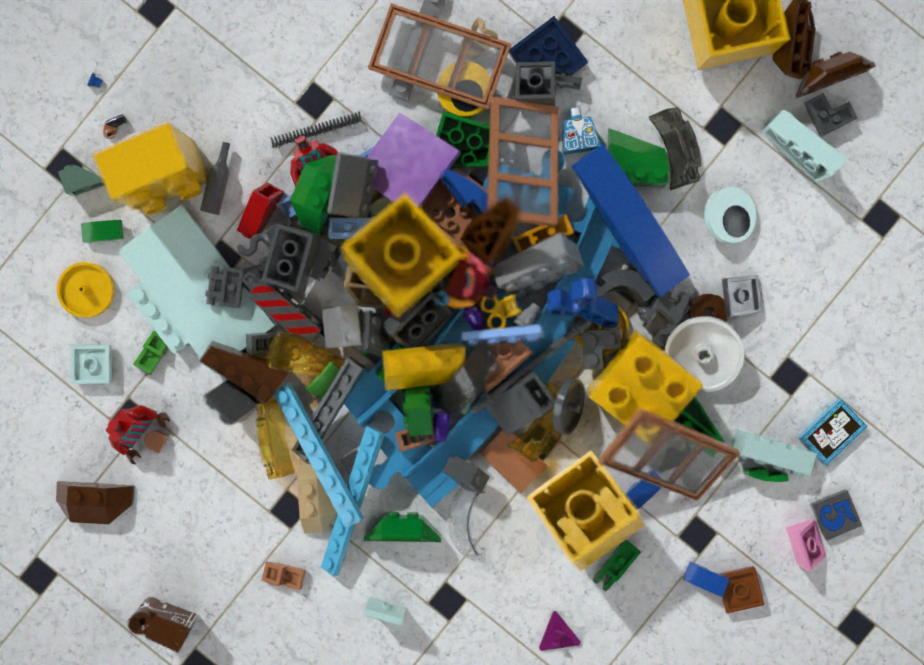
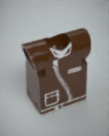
[128,597,198,653]

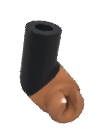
[103,114,127,139]

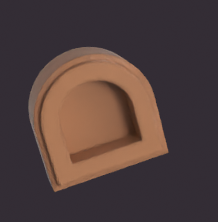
[144,430,169,453]

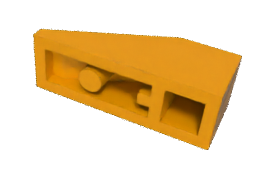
[512,214,574,253]

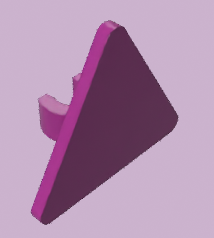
[539,611,581,651]

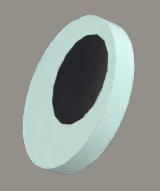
[704,187,757,244]

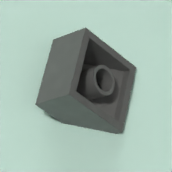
[515,61,555,106]

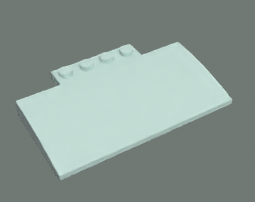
[118,205,276,373]

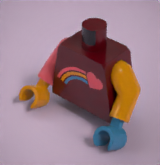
[434,246,497,309]

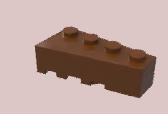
[199,341,289,403]

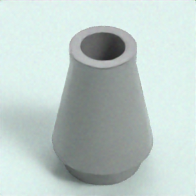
[513,303,541,327]

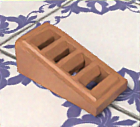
[394,422,435,452]

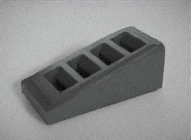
[246,332,288,355]

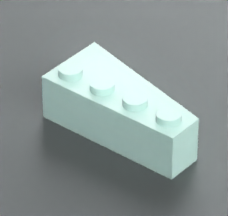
[761,110,848,183]
[732,429,817,477]

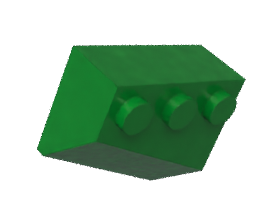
[436,111,490,168]
[607,128,669,187]

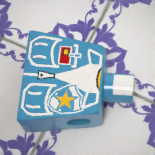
[562,107,600,155]

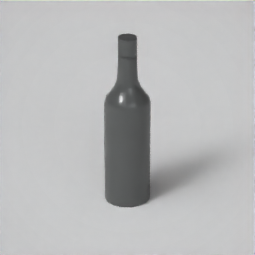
[200,142,230,215]

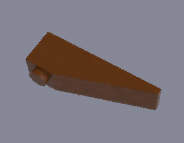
[460,195,522,265]

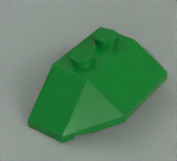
[290,155,337,235]
[364,512,442,542]

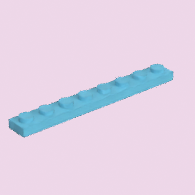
[273,383,364,529]
[321,426,385,576]

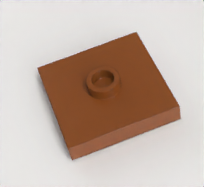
[719,566,764,613]

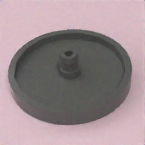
[553,378,585,435]

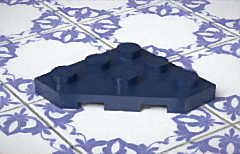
[508,16,588,75]

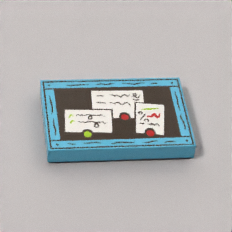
[798,398,868,466]

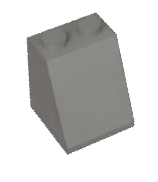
[322,305,362,348]

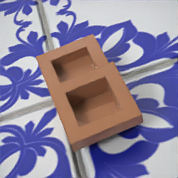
[261,561,306,590]

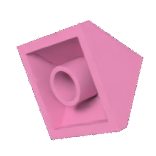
[786,520,826,571]

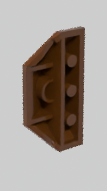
[772,0,816,80]
[795,51,876,98]
[56,481,134,525]

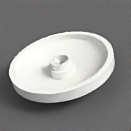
[664,316,745,392]

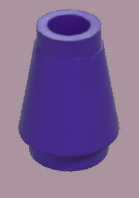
[463,304,486,331]
[432,413,452,442]

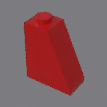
[237,183,284,239]

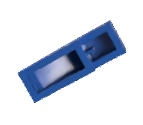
[439,169,488,216]

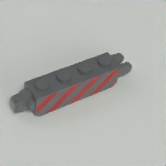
[242,271,326,349]

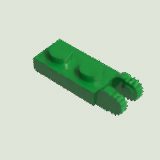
[593,539,641,591]

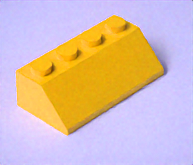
[382,343,466,390]

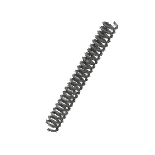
[270,111,361,148]

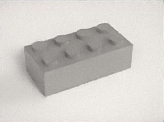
[493,233,584,298]

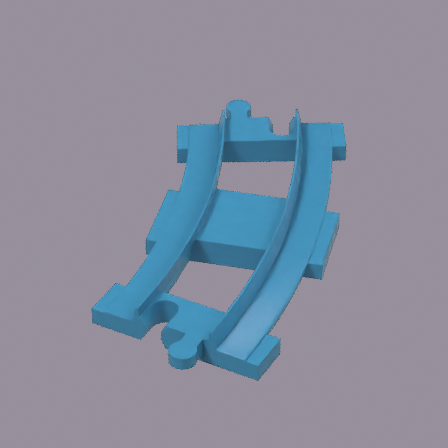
[344,150,622,508]

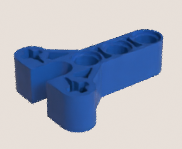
[547,278,619,328]

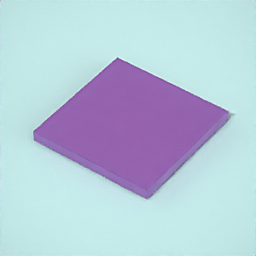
[367,112,461,208]

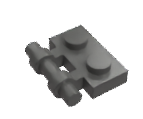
[205,266,245,308]

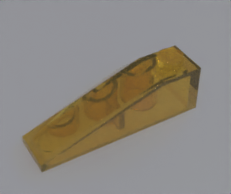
[266,331,346,376]

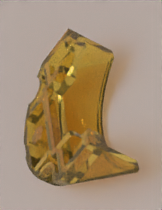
[508,381,562,462]
[256,399,295,480]

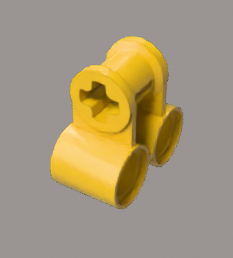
[479,294,522,330]

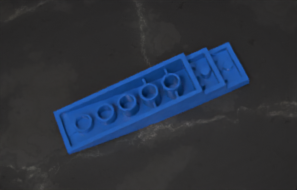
[571,144,690,297]

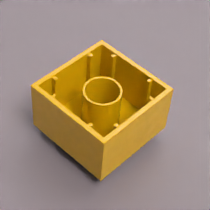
[683,0,789,70]
[92,122,208,215]
[342,193,462,318]
[588,329,703,445]
[527,451,645,571]

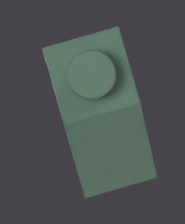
[58,164,105,196]

